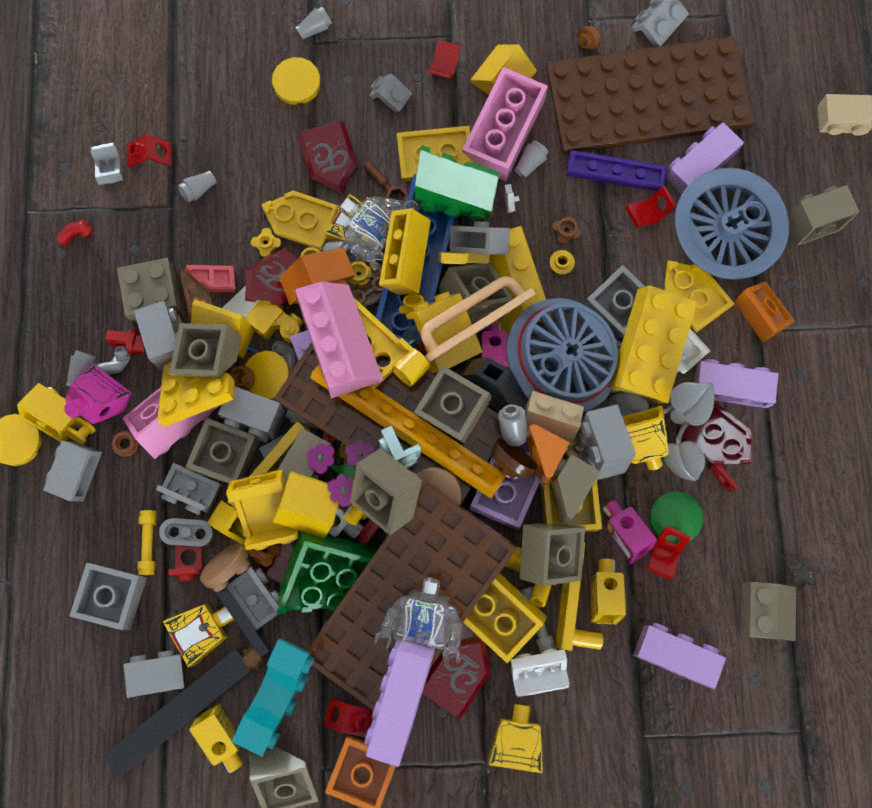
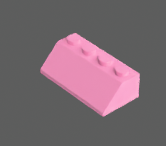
[462,67,548,182]
[295,281,383,398]
[123,387,220,459]

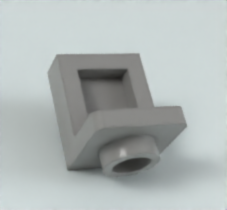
[369,73,412,113]
[91,143,123,185]

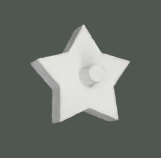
[504,184,519,213]

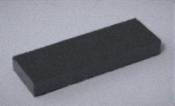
[216,586,273,657]

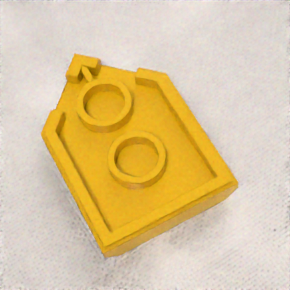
[261,190,339,251]
[664,260,735,333]

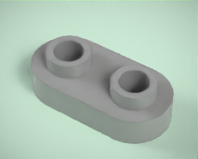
[159,518,214,547]

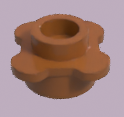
[552,216,581,244]
[249,545,281,567]

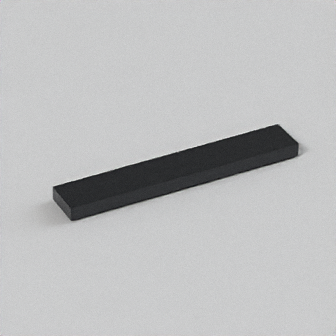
[103,648,253,778]

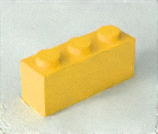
[379,208,431,295]

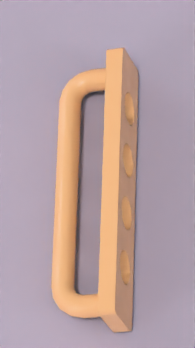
[421,276,536,363]

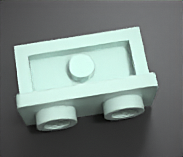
[379,426,421,468]

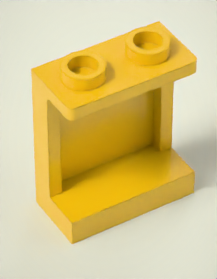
[406,291,482,373]
[226,469,300,550]

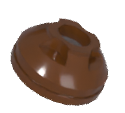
[492,438,537,479]

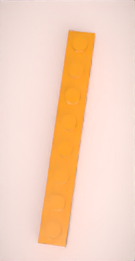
[310,365,506,498]

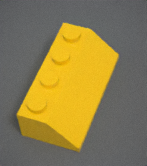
[476,226,552,335]

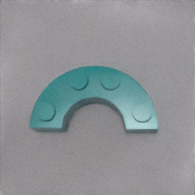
[232,638,314,757]

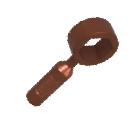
[363,160,408,210]

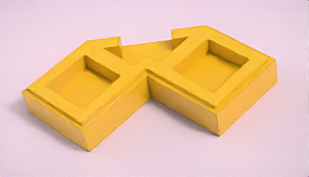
[438,252,489,264]

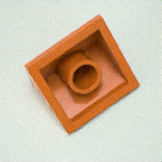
[734,281,795,342]
[526,424,570,486]

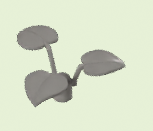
[609,382,714,481]

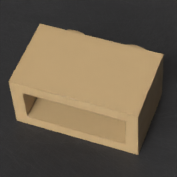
[818,94,872,135]
[524,391,584,446]

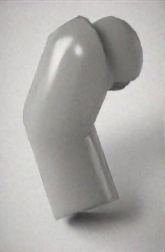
[96,346,131,375]

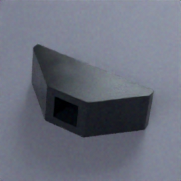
[453,357,528,411]

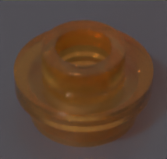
[242,646,267,671]

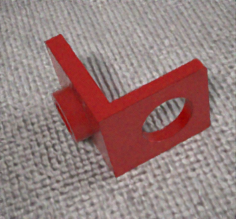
[427,40,461,79]
[127,134,171,168]
[625,186,677,228]
[708,465,739,492]
[647,526,691,580]
[168,546,203,581]
[324,698,374,737]

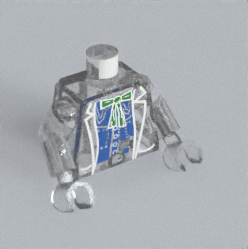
[338,196,420,270]
[374,578,462,664]

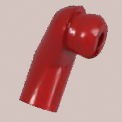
[55,220,93,247]

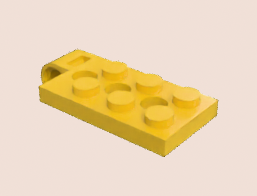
[353,297,431,390]

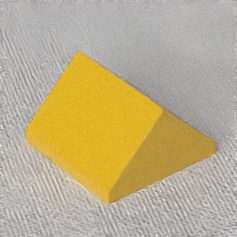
[470,45,537,94]
[273,471,339,538]

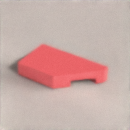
[185,265,235,292]

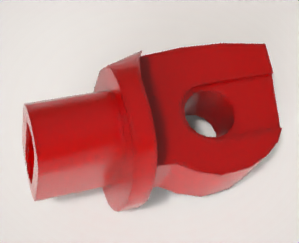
[105,329,146,355]

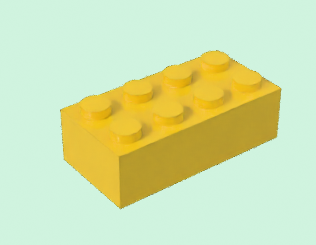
[609,285,697,403]
[464,573,547,663]

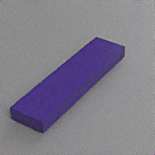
[566,150,667,191]

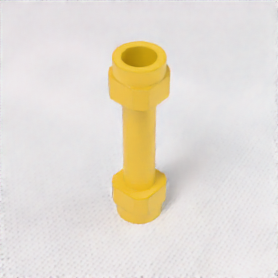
[137,510,157,575]

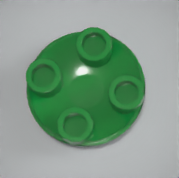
[650,491,703,543]

